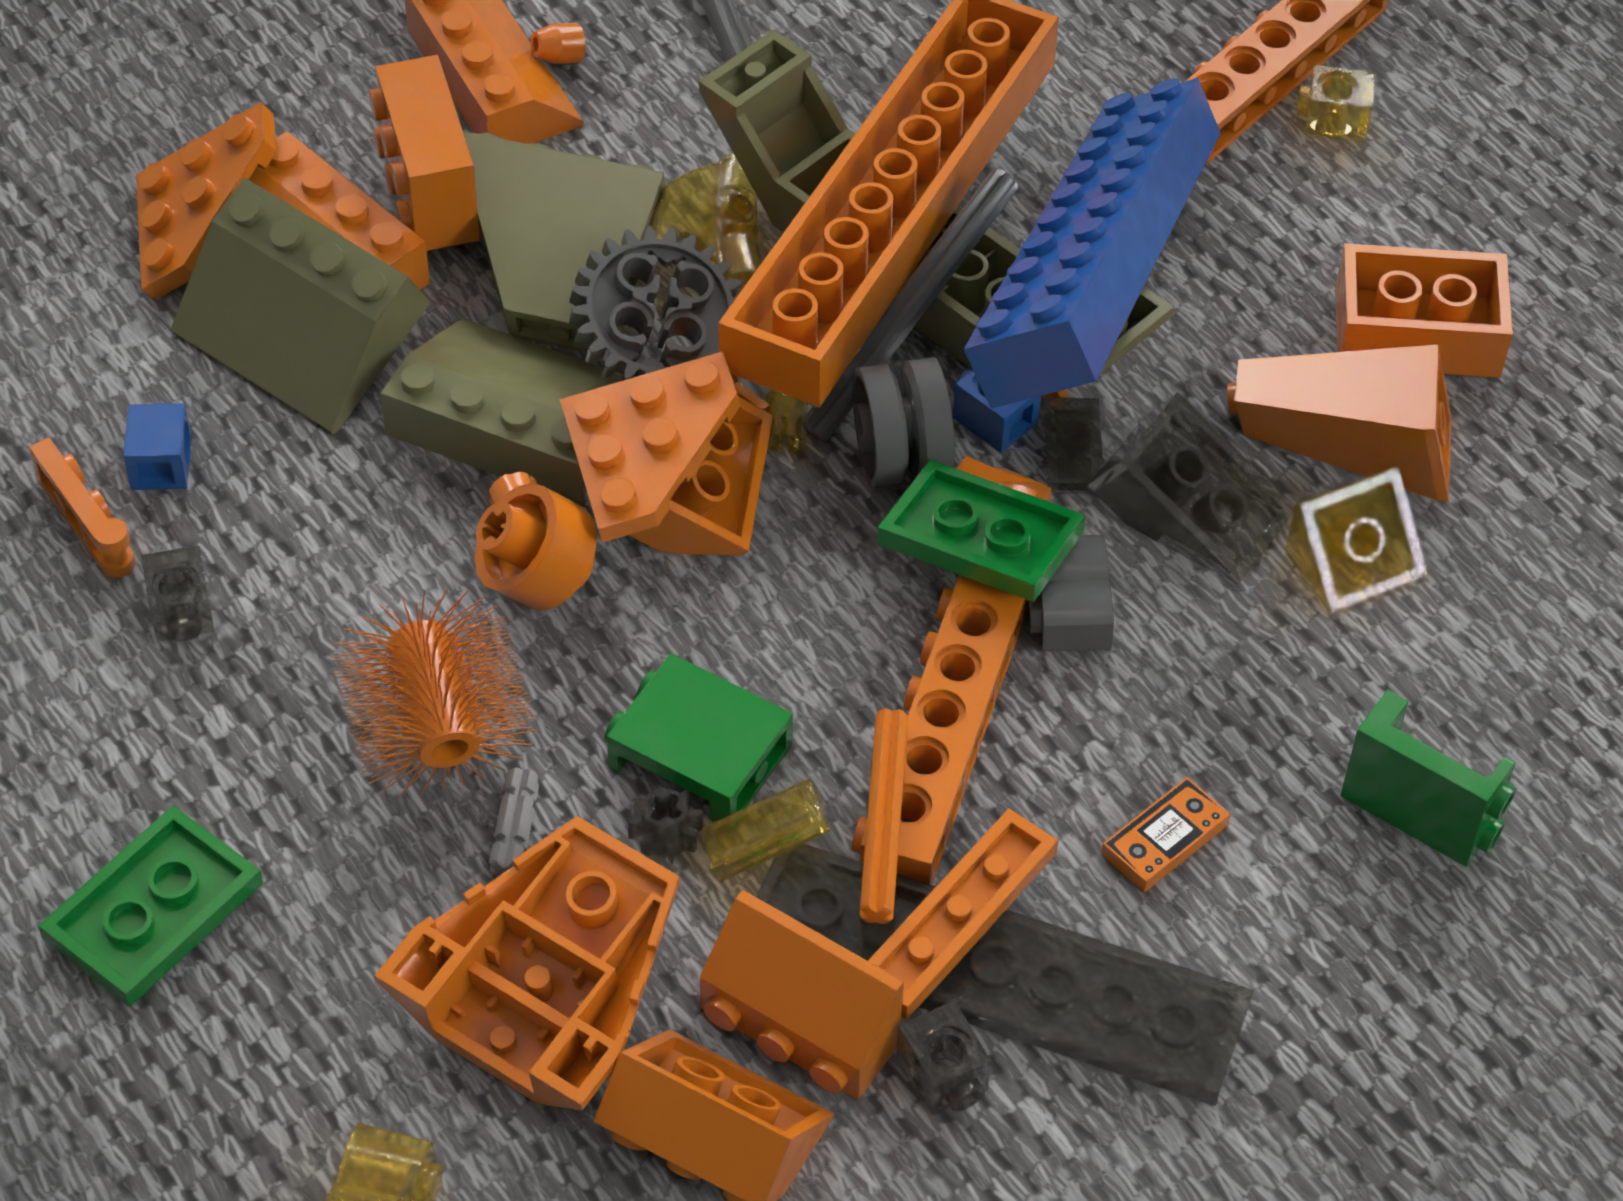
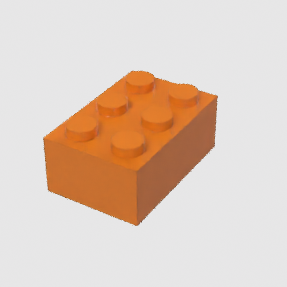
[369,55,480,251]
[1335,243,1513,378]

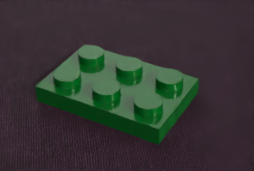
[877,459,1085,602]
[38,805,263,1007]

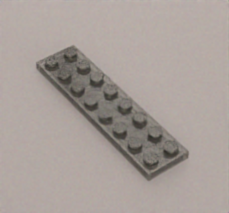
[756,837,1254,1106]

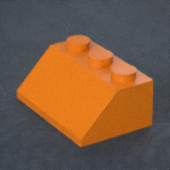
[629,396,773,556]
[700,889,904,1100]
[593,1029,834,1201]

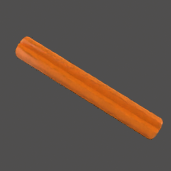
[860,708,908,924]

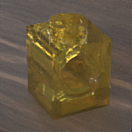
[1296,65,1375,142]

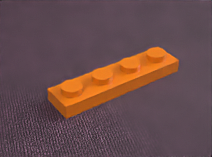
[868,808,1058,1020]

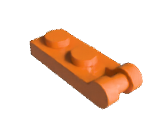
[29,437,135,578]

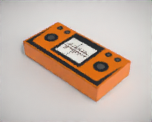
[1101,777,1231,893]

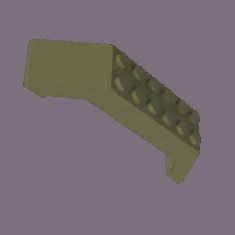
[699,29,1174,374]

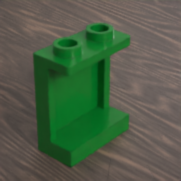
[604,653,793,830]
[1340,690,1517,867]

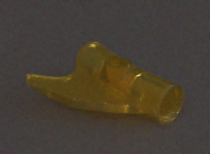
[653,154,762,297]

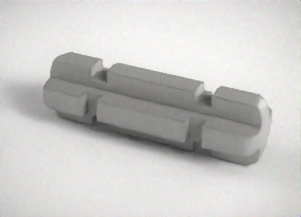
[489,767,539,877]

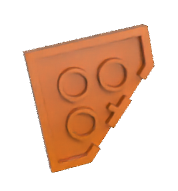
[136,102,277,298]
[559,351,740,543]

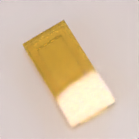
[702,778,831,882]

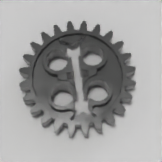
[569,226,742,381]

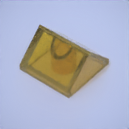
[1285,467,1428,613]

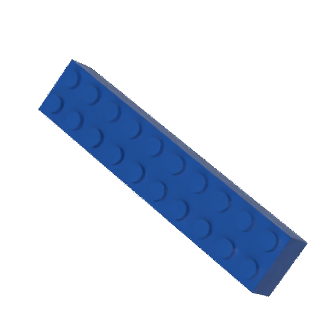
[964,78,1221,409]

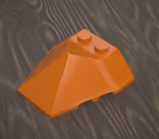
[374,816,680,1110]

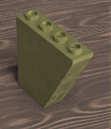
[463,131,667,353]

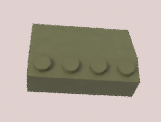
[170,177,431,435]
[380,318,623,507]

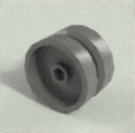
[852,357,955,488]

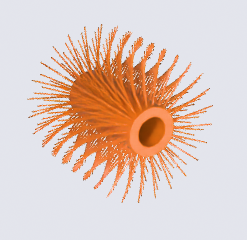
[330,588,537,797]

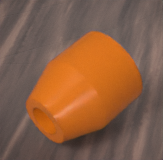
[530,23,585,64]

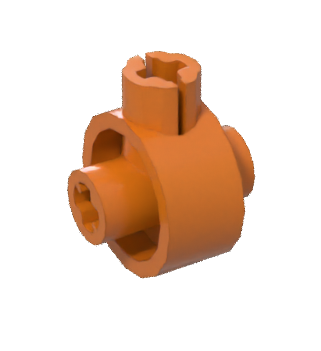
[474,472,597,612]

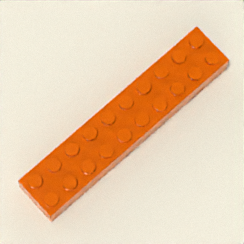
[718,0,1059,408]

